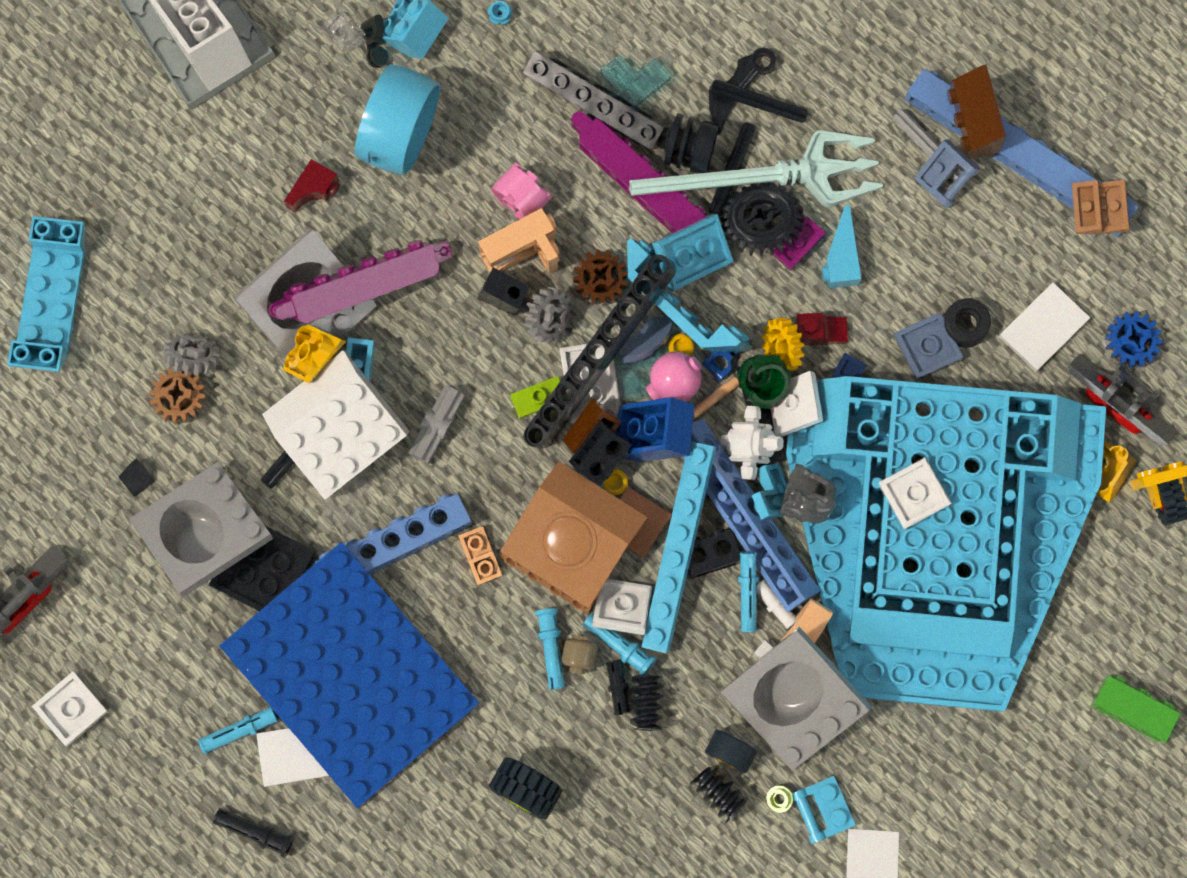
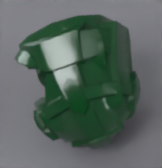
[737,354,791,409]

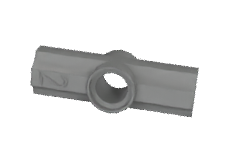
[409,385,465,465]

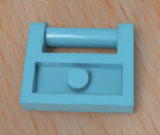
[792,776,856,844]

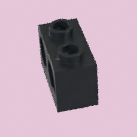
[569,420,632,486]
[688,529,740,579]

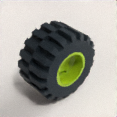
[488,757,563,819]

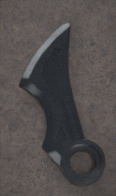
[709,48,776,134]

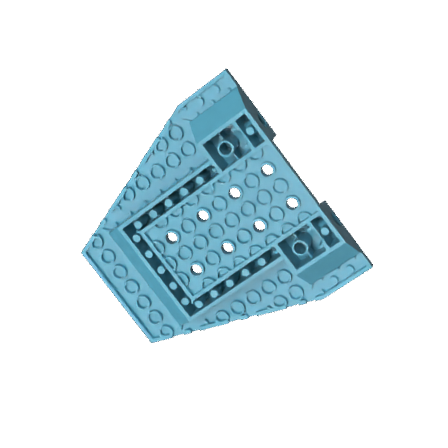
[786,376,1106,712]

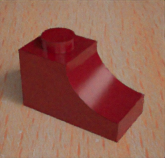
[284,159,340,213]
[795,313,848,346]

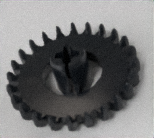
[720,182,805,257]

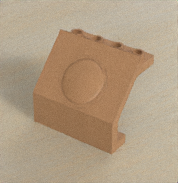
[500,461,648,614]

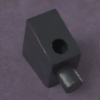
[477,267,534,316]

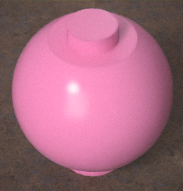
[646,352,702,402]

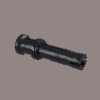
[213,808,295,858]

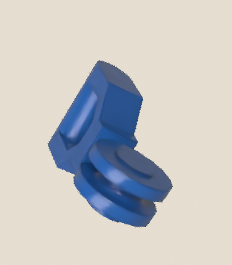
[702,339,752,382]

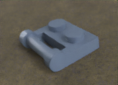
[914,139,980,208]

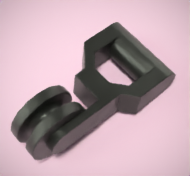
[361,14,388,68]

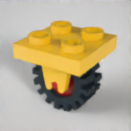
[1130,461,1187,526]

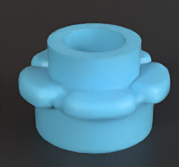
[488,1,512,25]

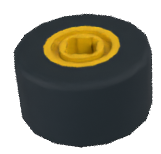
[705,729,758,774]

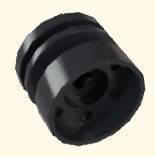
[664,113,720,174]

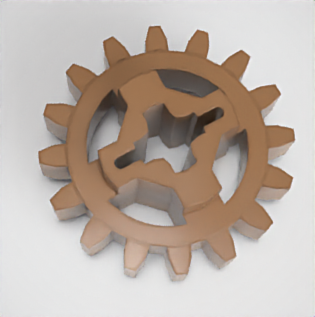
[149,368,207,424]

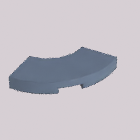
[622,317,673,363]

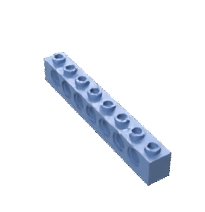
[683,419,821,612]

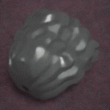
[780,464,837,524]

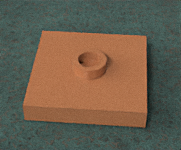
[620,487,672,559]

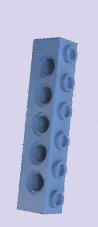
[315,493,472,574]

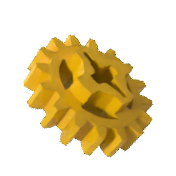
[761,317,804,372]

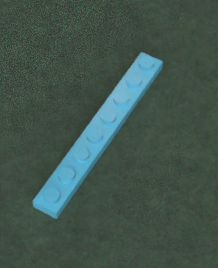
[641,442,717,654]

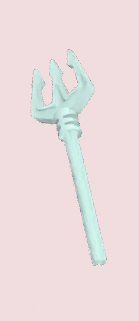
[629,130,883,207]

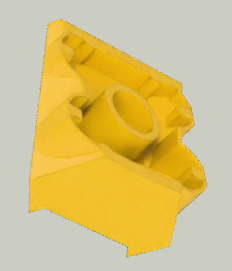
[282,324,346,383]
[1096,439,1136,503]

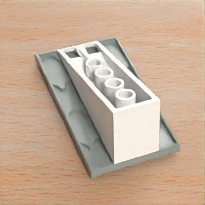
[117,0,276,110]

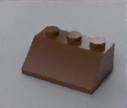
[947,65,1006,159]

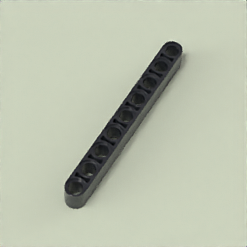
[523,254,676,449]

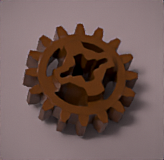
[573,249,628,306]

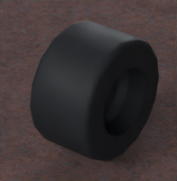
[944,298,991,348]

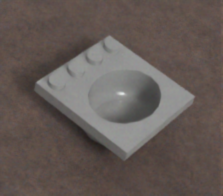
[233,228,377,358]
[129,462,273,597]
[721,627,872,771]

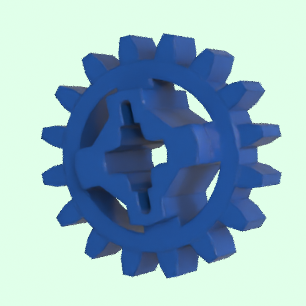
[1104,311,1163,368]

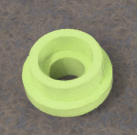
[767,785,794,813]

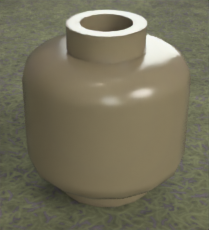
[562,635,598,674]

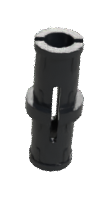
[605,660,630,716]

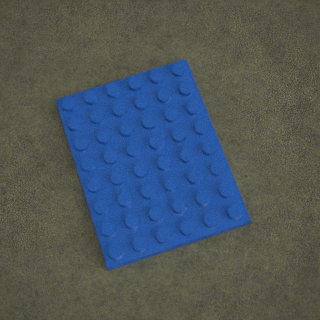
[219,542,479,808]

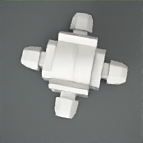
[719,406,784,480]

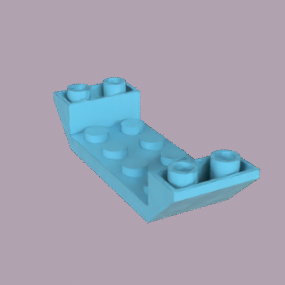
[7,216,85,372]
[627,238,752,353]

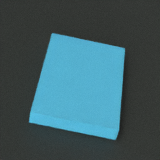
[652,214,734,291]

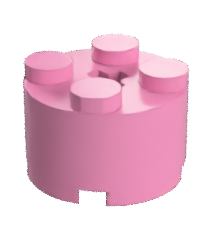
[491,163,552,220]

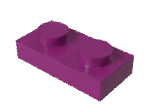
[773,216,826,271]

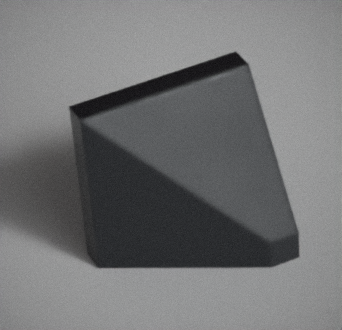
[118,458,155,497]

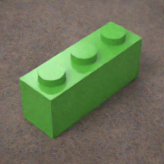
[1090,675,1181,744]

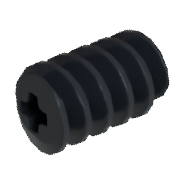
[630,675,664,731]
[690,765,748,824]

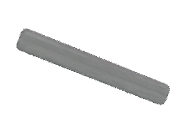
[893,109,970,187]

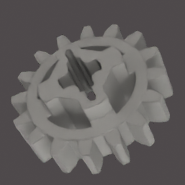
[524,287,574,344]
[163,332,220,376]

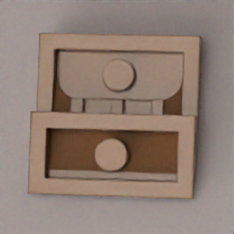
[1072,179,1130,234]

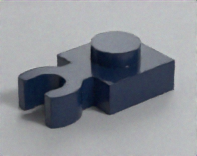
[832,353,867,377]

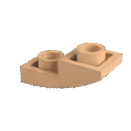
[458,526,502,585]
[781,598,833,643]

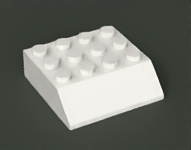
[262,350,409,499]

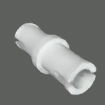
[756,579,796,629]

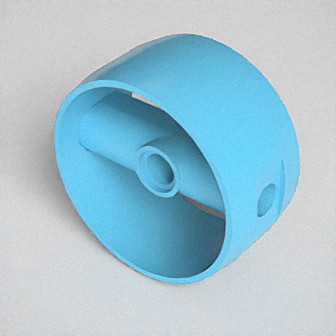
[355,64,440,176]

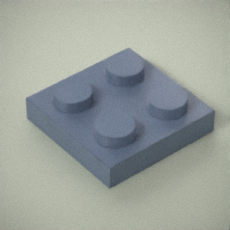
[893,312,963,381]

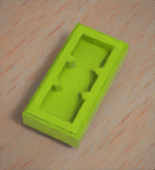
[510,376,568,420]

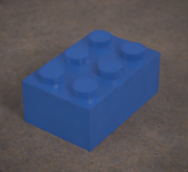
[617,397,695,462]

